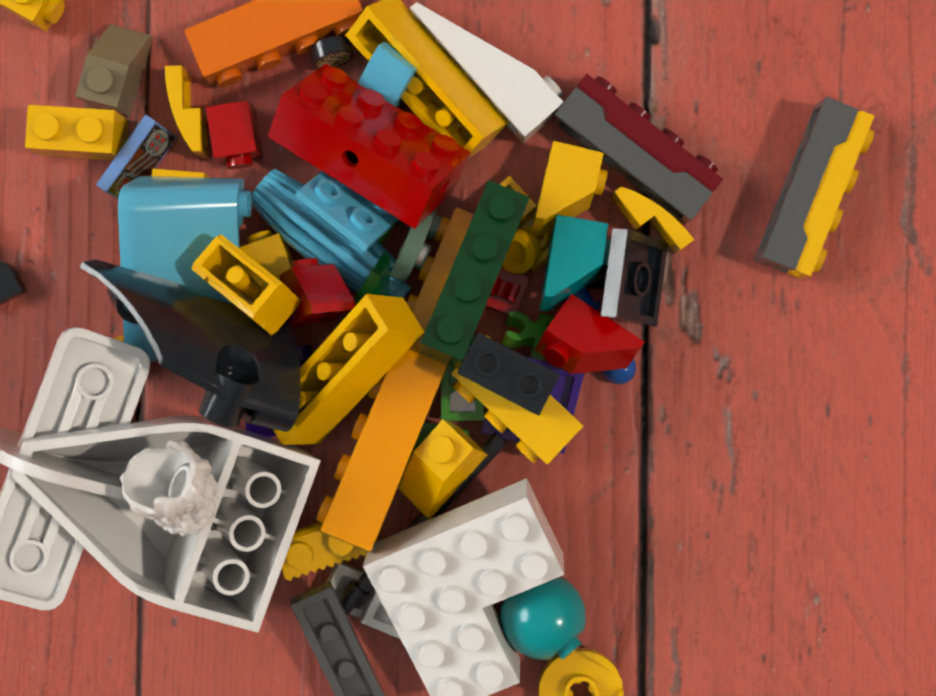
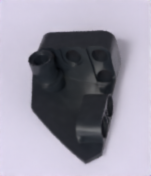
[80,259,301,432]

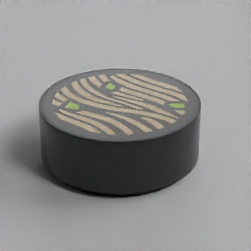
[309,36,354,69]

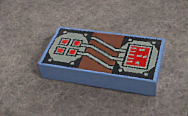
[96,115,177,199]

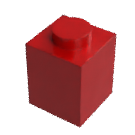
[206,100,263,169]

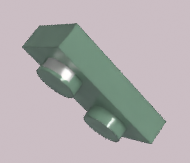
[390,207,442,283]

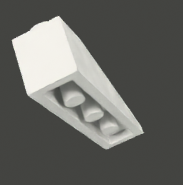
[410,2,564,144]

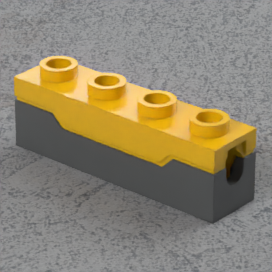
[753,97,874,279]

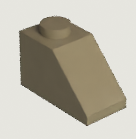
[75,24,153,117]

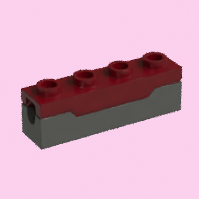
[552,73,723,225]

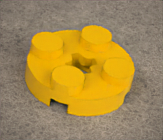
[538,647,624,696]

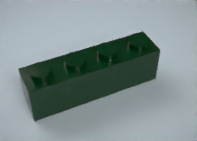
[418,180,530,369]

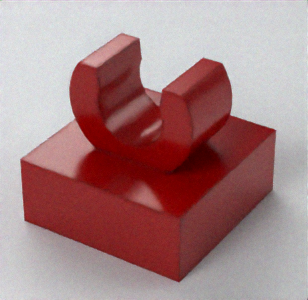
[486,267,530,315]

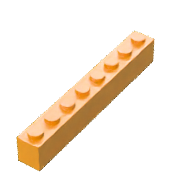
[316,207,474,553]

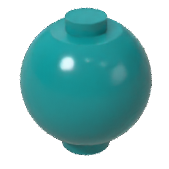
[500,576,586,660]

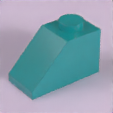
[539,215,611,312]

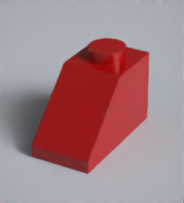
[279,258,355,326]
[535,294,645,374]

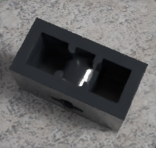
[457,332,560,416]

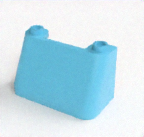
[118,176,252,362]

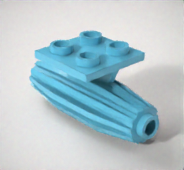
[251,169,412,298]

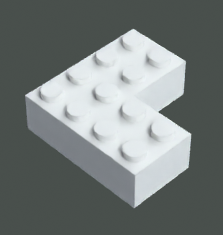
[363,478,564,696]

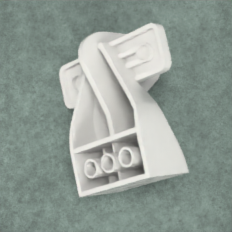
[0,327,321,633]

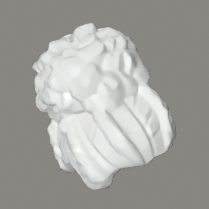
[119,440,218,536]

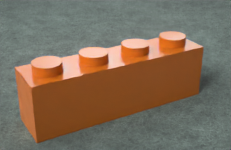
[184,0,363,87]

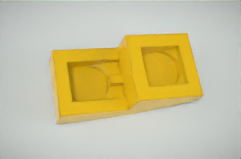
[165,65,209,158]
[610,186,695,254]

